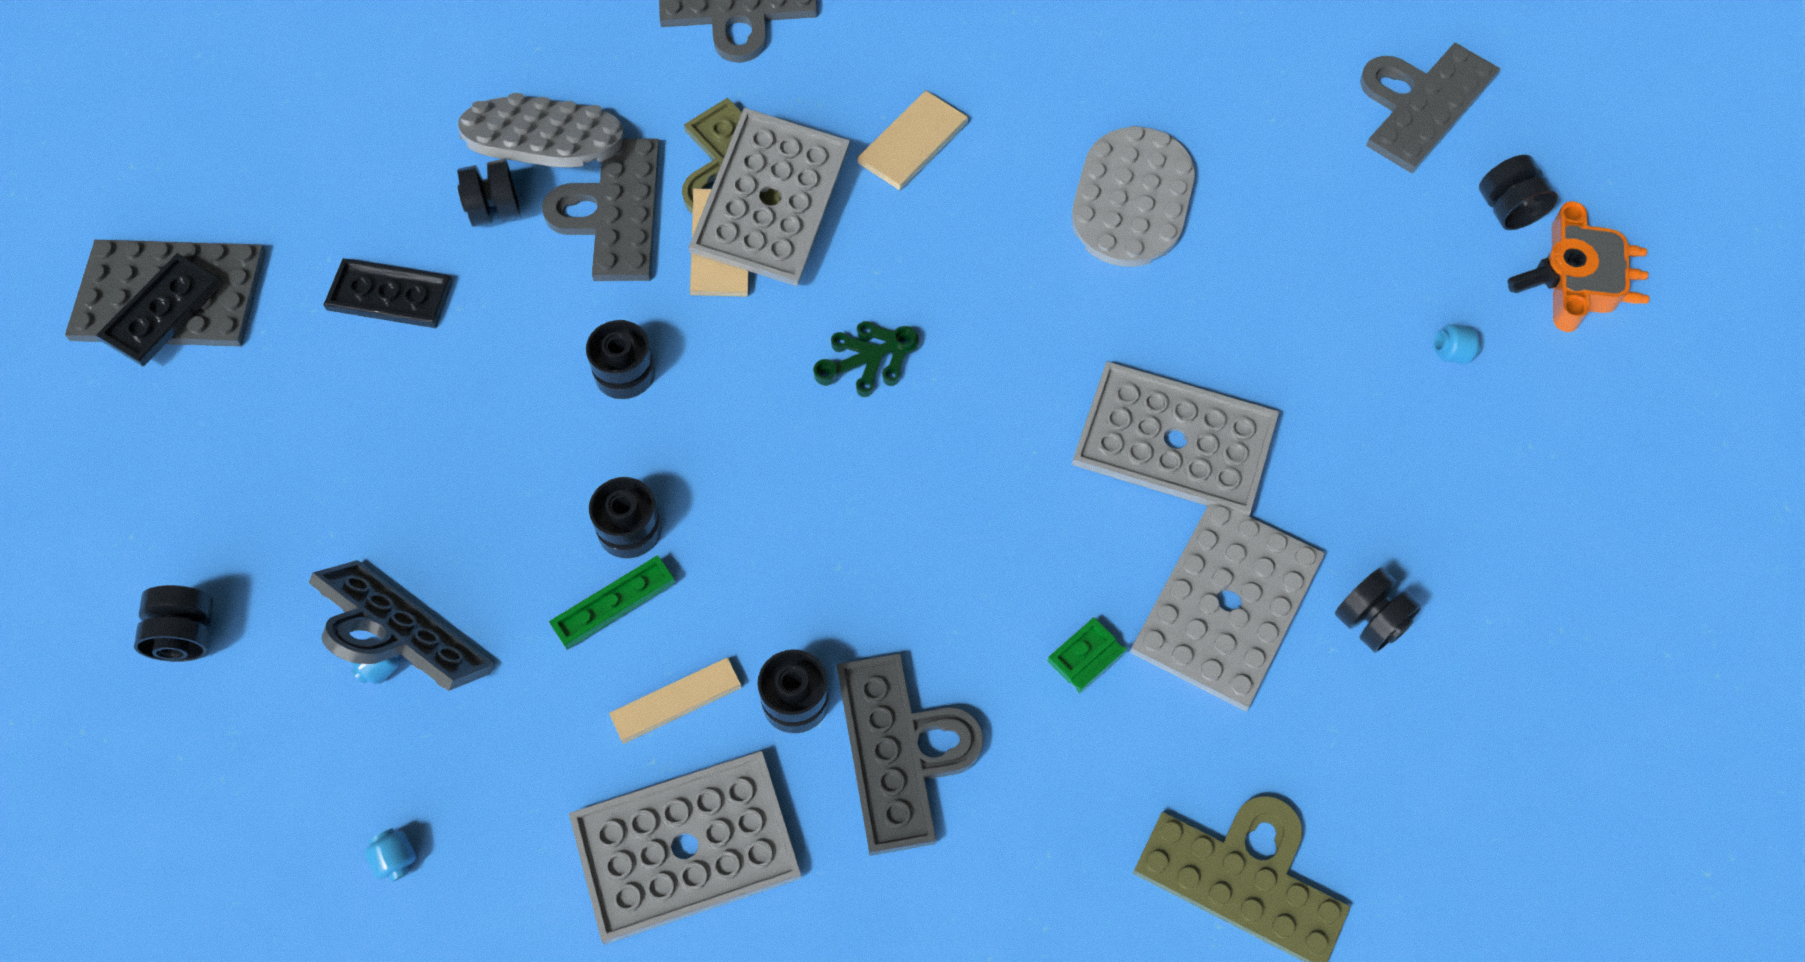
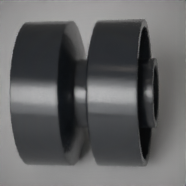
[1479,155,1558,230]
[457,158,521,227]
[586,320,655,399]
[589,477,662,559]
[1334,567,1423,653]
[134,585,214,662]
[757,649,829,734]

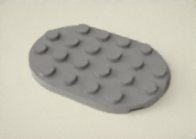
[458,93,623,167]
[1071,126,1195,267]

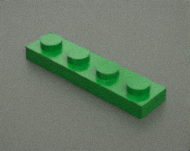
[549,555,675,650]

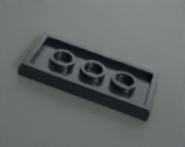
[96,253,224,367]
[323,258,453,328]

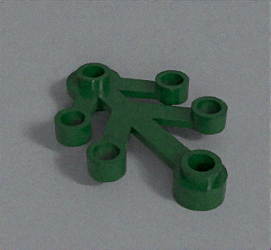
[813,321,919,397]

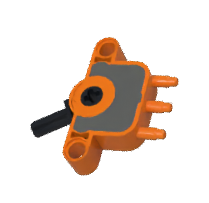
[1507,201,1650,332]

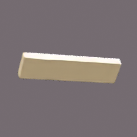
[609,658,742,744]

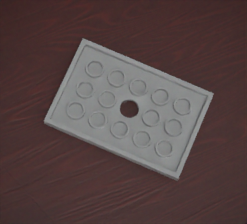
[689,108,850,286]
[1072,361,1279,516]
[1130,504,1325,712]
[569,751,802,945]

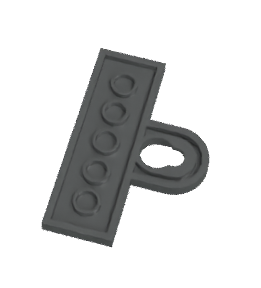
[659,0,817,63]
[1360,43,1501,174]
[542,138,660,281]
[309,560,494,691]
[837,654,983,856]

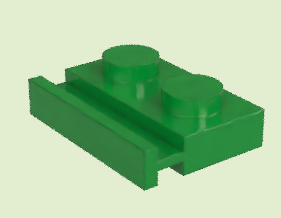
[1047,617,1127,694]

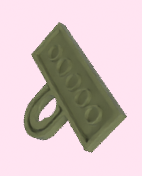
[682,98,781,214]
[1132,796,1350,962]

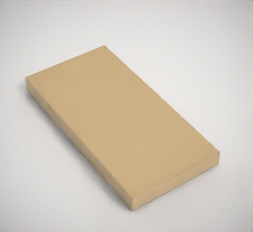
[857,90,968,190]
[690,189,748,297]

